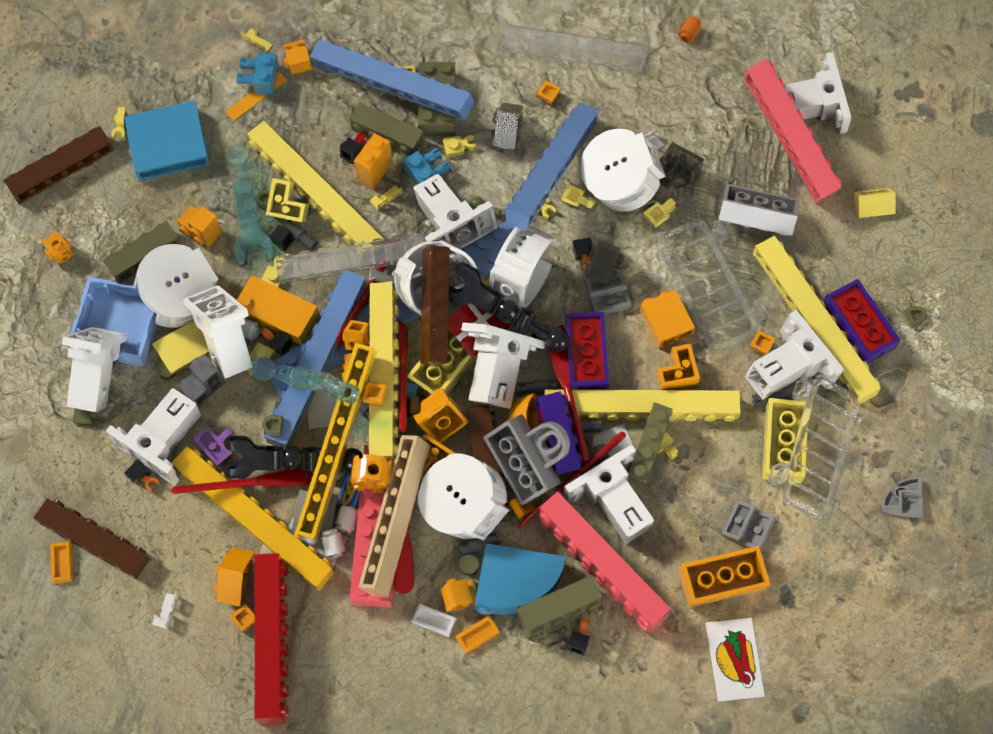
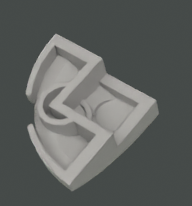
[881,476,923,518]

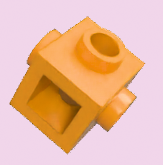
[42,231,74,265]
[342,320,370,351]

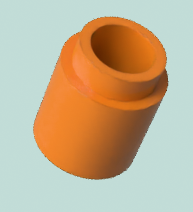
[678,16,701,43]

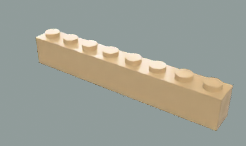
[358,435,430,597]

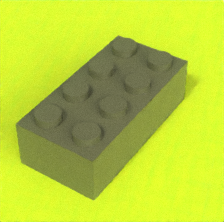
[418,62,456,136]
[517,575,602,640]

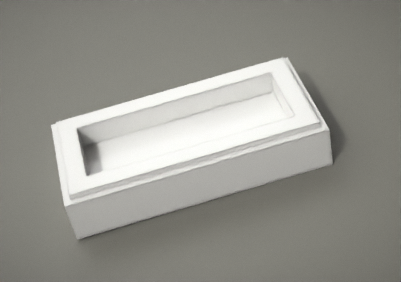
[411,603,457,638]

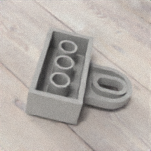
[483,414,570,506]

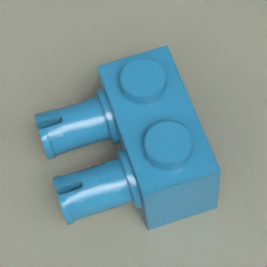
[236,52,279,96]
[403,148,452,194]

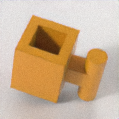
[283,39,312,75]
[440,578,477,612]

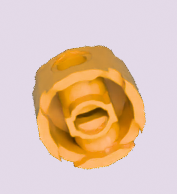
[350,454,393,493]

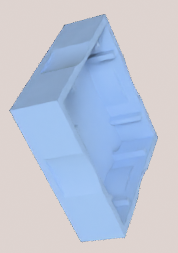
[67,277,158,367]

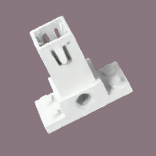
[784,52,851,134]
[414,174,498,249]
[183,285,253,379]
[745,310,844,400]
[461,323,546,409]
[62,327,128,412]
[106,388,201,486]
[563,444,654,544]

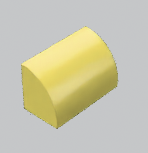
[854,188,896,218]

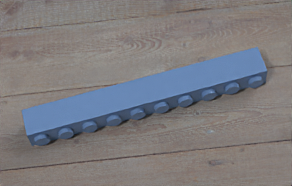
[309,39,475,121]
[504,102,599,231]
[264,269,367,449]

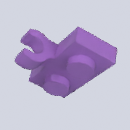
[193,426,234,468]

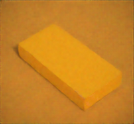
[50,541,73,584]
[455,615,500,654]

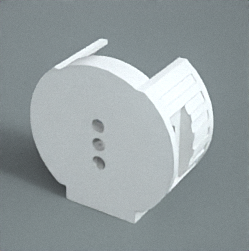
[581,129,666,212]
[488,226,557,309]
[394,240,477,317]
[133,244,219,328]
[418,454,509,540]

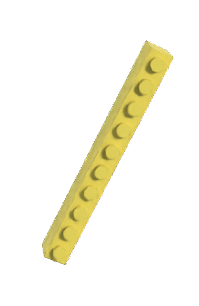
[247,121,385,261]
[753,236,881,405]
[369,281,400,464]
[545,389,740,422]

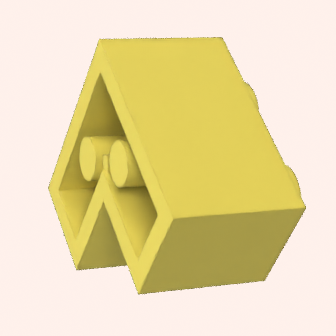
[266,178,309,222]

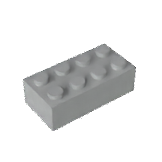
[718,184,799,236]

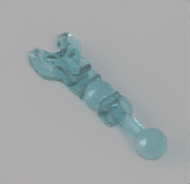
[226,144,274,267]
[251,357,360,404]

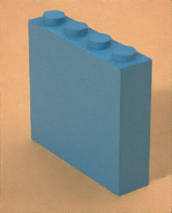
[124,101,210,181]

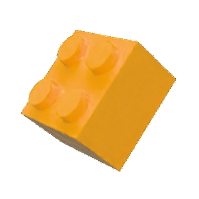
[413,387,469,444]

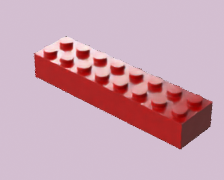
[254,553,289,726]

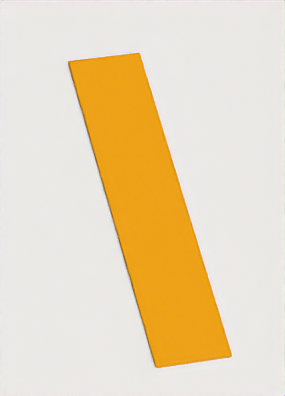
[225,71,287,121]

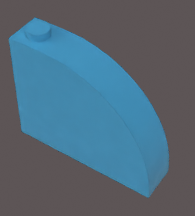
[475,544,566,615]

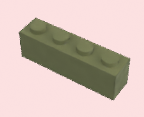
[349,103,424,155]
[103,221,182,284]
[628,402,673,484]

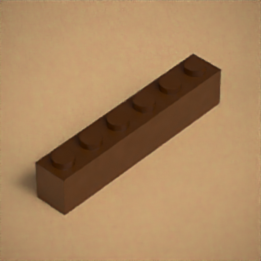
[4,126,114,204]
[420,245,450,365]
[466,405,511,523]
[33,498,150,580]

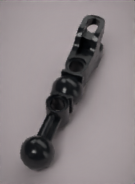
[448,262,570,353]
[223,436,363,479]

